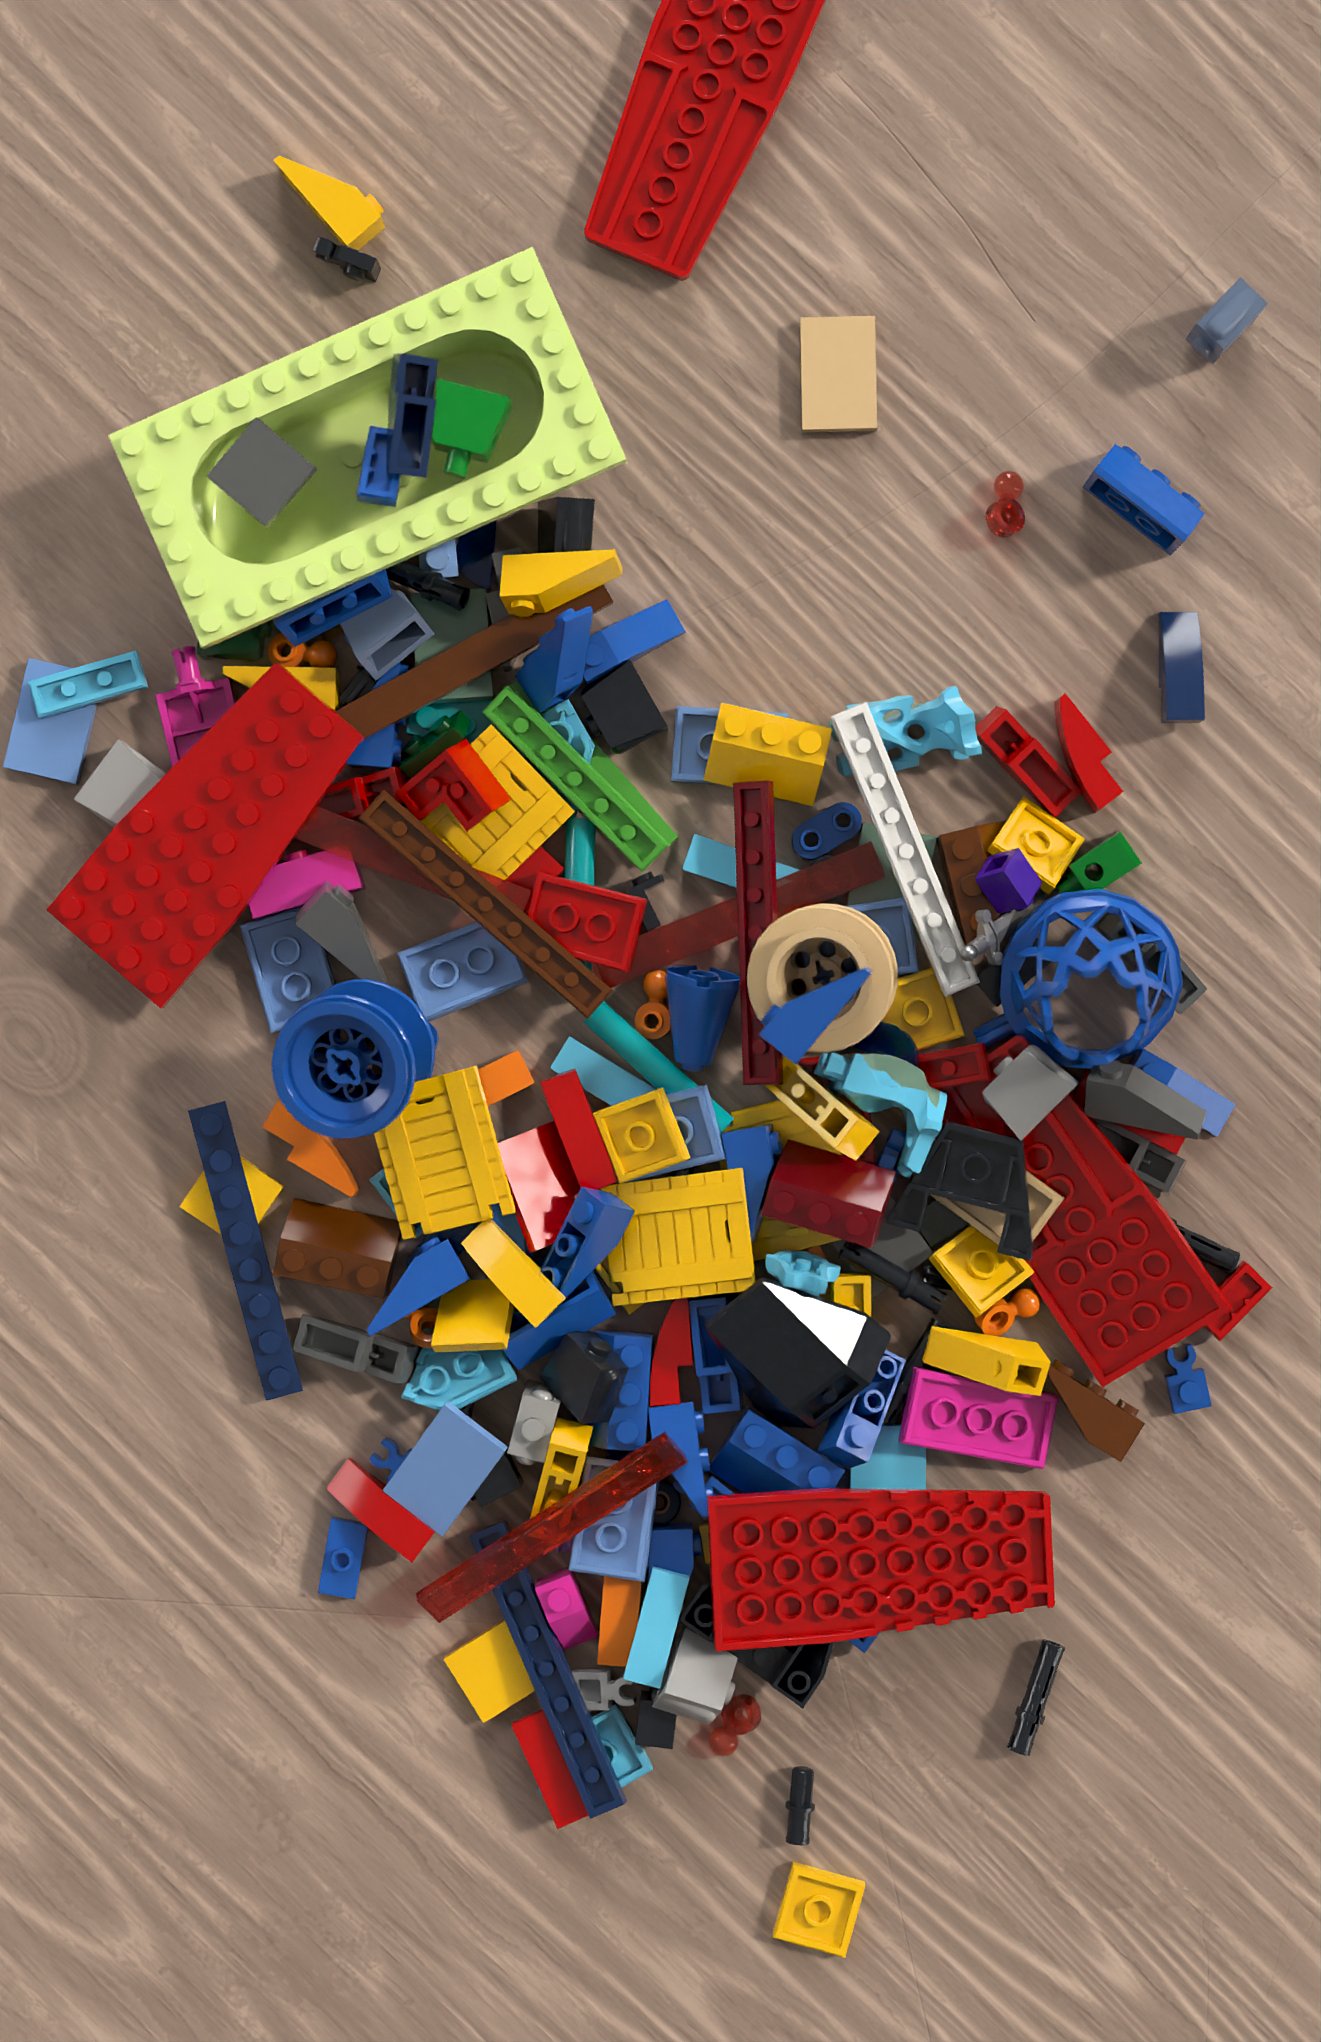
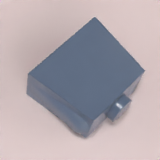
[1186,277,1268,365]
[340,587,435,681]

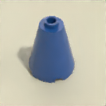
[665,965,740,1071]

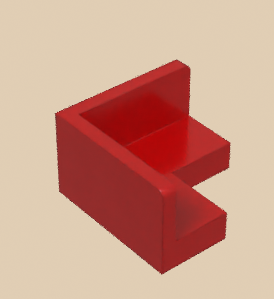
[396,739,511,832]

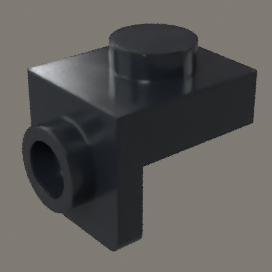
[627,871,665,932]

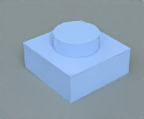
[419,539,460,580]

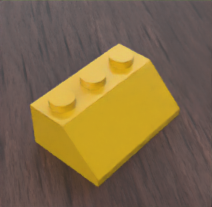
[703,703,832,807]

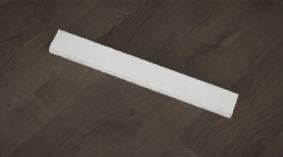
[830,702,980,997]

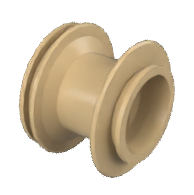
[747,904,898,1052]

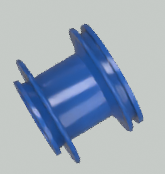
[272,979,435,1138]

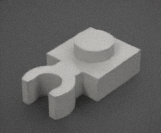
[571,1669,637,1711]

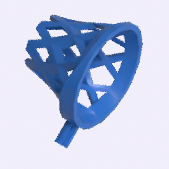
[973,889,1183,1069]

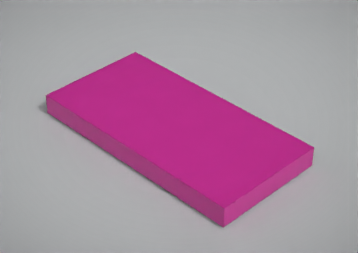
[898,1367,1059,1469]

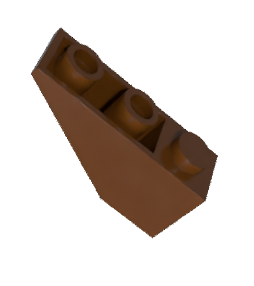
[1047,1359,1145,1462]

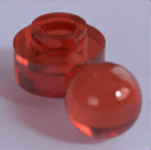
[986,471,1025,538]
[709,1694,761,1756]

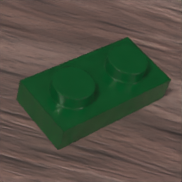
[399,710,471,778]

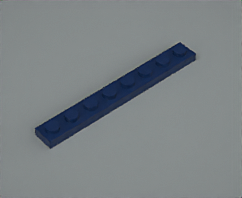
[188,1101,303,1401]
[469,1519,627,1819]

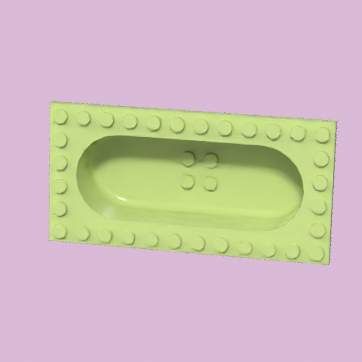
[108,247,627,649]

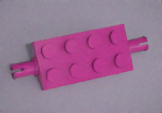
[156,646,236,767]

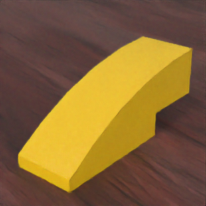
[461,1219,566,1328]

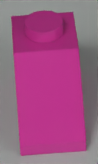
[535,1566,599,1650]

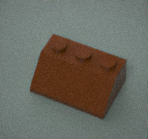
[936,820,1013,946]
[272,1198,401,1299]

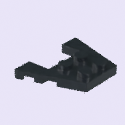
[886,1121,1033,1261]

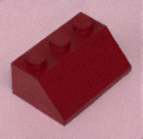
[761,1139,897,1248]

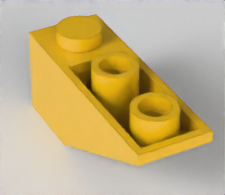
[922,1326,1051,1396]

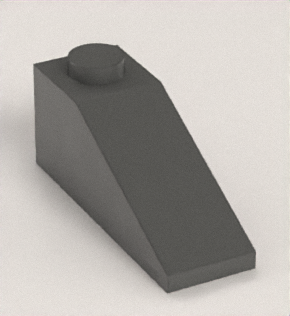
[295,880,387,984]
[1084,1060,1207,1140]

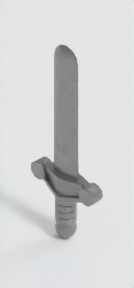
[960,890,1046,965]

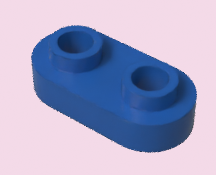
[792,802,862,860]

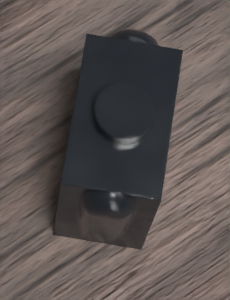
[538,497,595,553]
[581,660,668,754]
[539,1331,629,1424]

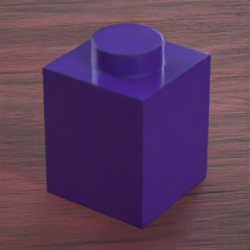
[975,848,1042,914]

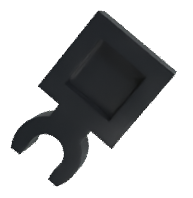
[313,236,381,283]

